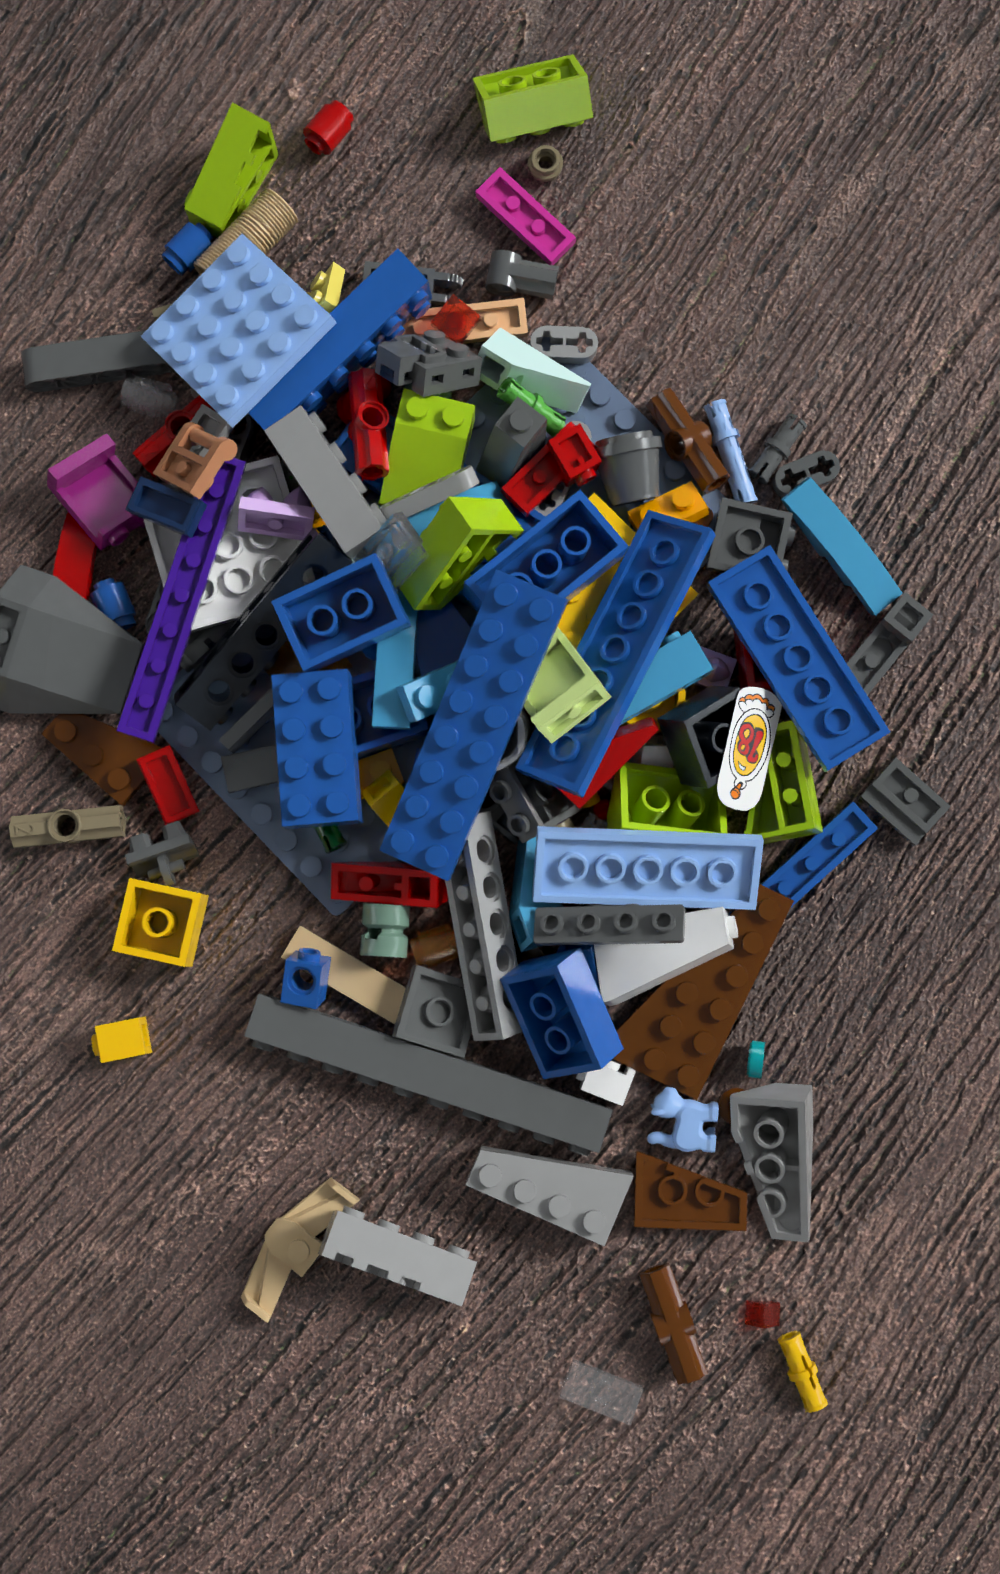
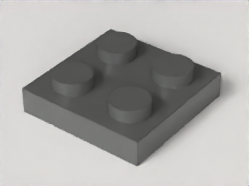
[392,965,472,1058]

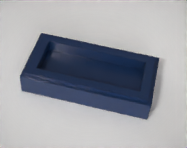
[125,476,207,538]

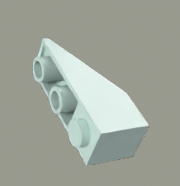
[478,327,591,413]

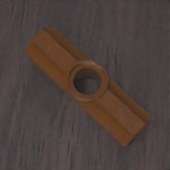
[646,388,730,494]
[639,1263,708,1385]

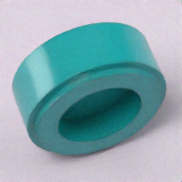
[747,1040,765,1079]

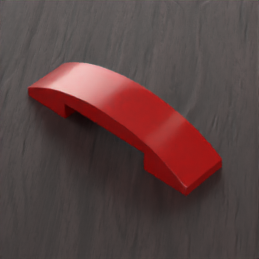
[53,512,98,601]

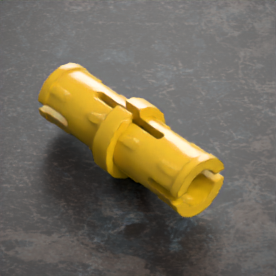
[777,1331,828,1413]

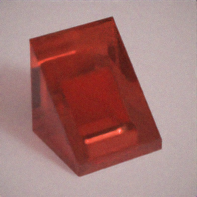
[745,1300,780,1328]

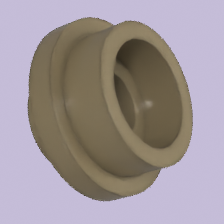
[528,145,563,182]

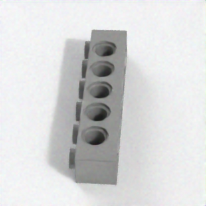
[445,811,522,1041]

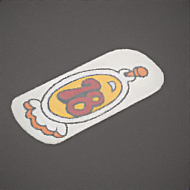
[717,687,782,811]

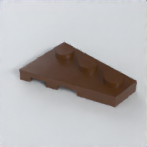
[41,714,162,806]
[633,1150,747,1231]

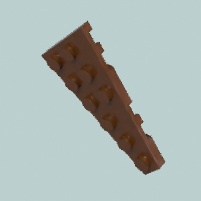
[613,884,794,1100]

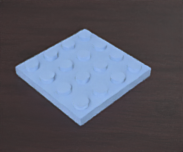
[141,233,337,428]

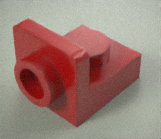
[547,423,602,487]

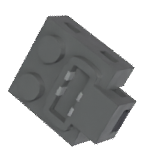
[375,330,482,397]

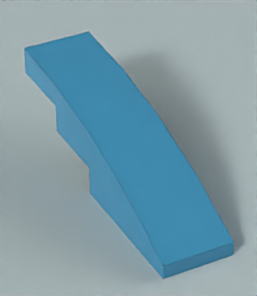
[781,477,903,616]
[372,585,418,730]

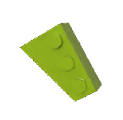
[393,496,524,610]
[744,720,823,844]

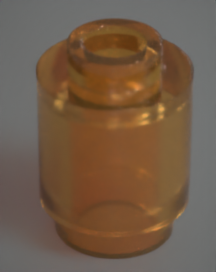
[410,922,459,968]

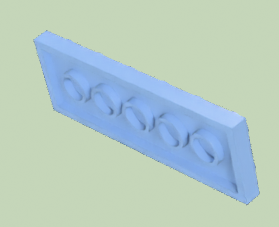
[532,826,764,910]

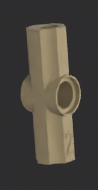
[9,805,126,848]

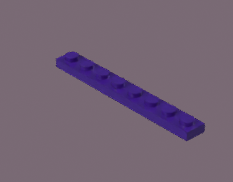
[116,458,246,743]

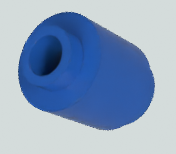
[161,222,213,276]
[89,578,137,630]

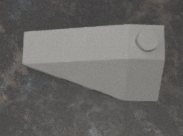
[730,1083,813,1242]

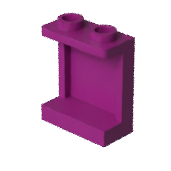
[47,433,146,550]

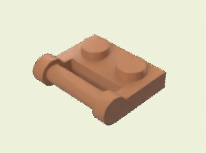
[153,422,237,499]

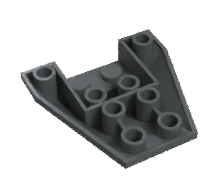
[0,565,144,714]

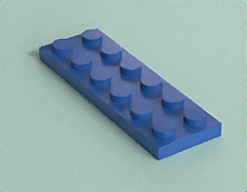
[706,545,890,772]

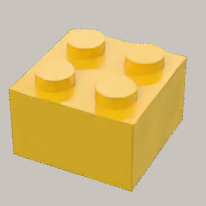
[112,878,209,967]

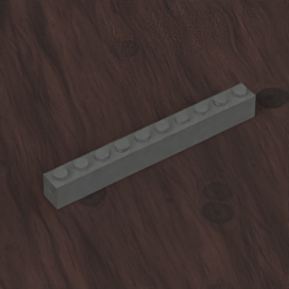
[244,993,613,1156]

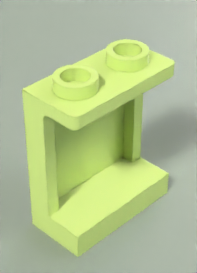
[524,626,611,744]

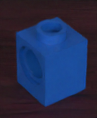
[280,948,331,1009]

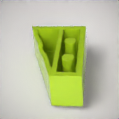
[184,102,279,238]

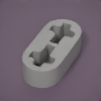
[530,325,598,364]

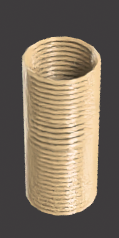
[194,188,298,275]

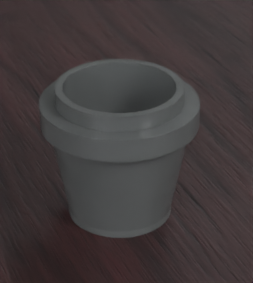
[595,430,662,507]

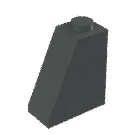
[475,397,547,488]

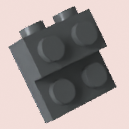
[705,497,796,574]
[489,761,582,844]

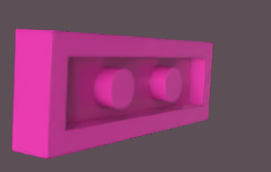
[475,167,576,265]

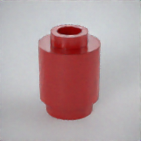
[303,100,354,155]

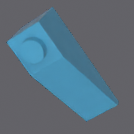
[620,631,713,725]

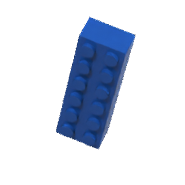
[248,249,432,430]

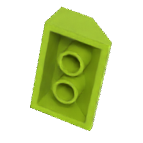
[472,54,593,143]
[607,762,728,833]

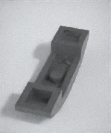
[847,592,934,695]

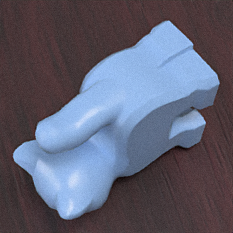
[647,1087,719,1153]

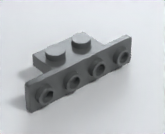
[533,904,685,946]

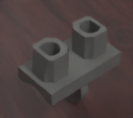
[125,821,200,886]

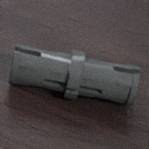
[748,413,807,485]

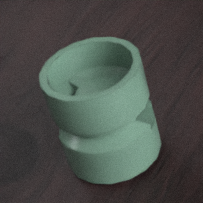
[360,903,410,958]

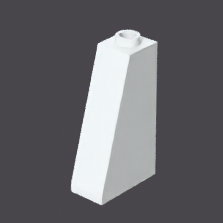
[594,907,738,1006]

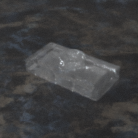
[560,1359,644,1425]

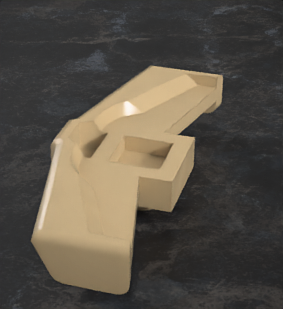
[241,1177,360,1322]

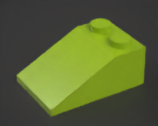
[379,388,475,506]

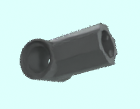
[485,250,559,300]

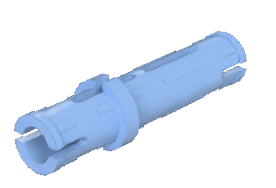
[703,399,758,504]

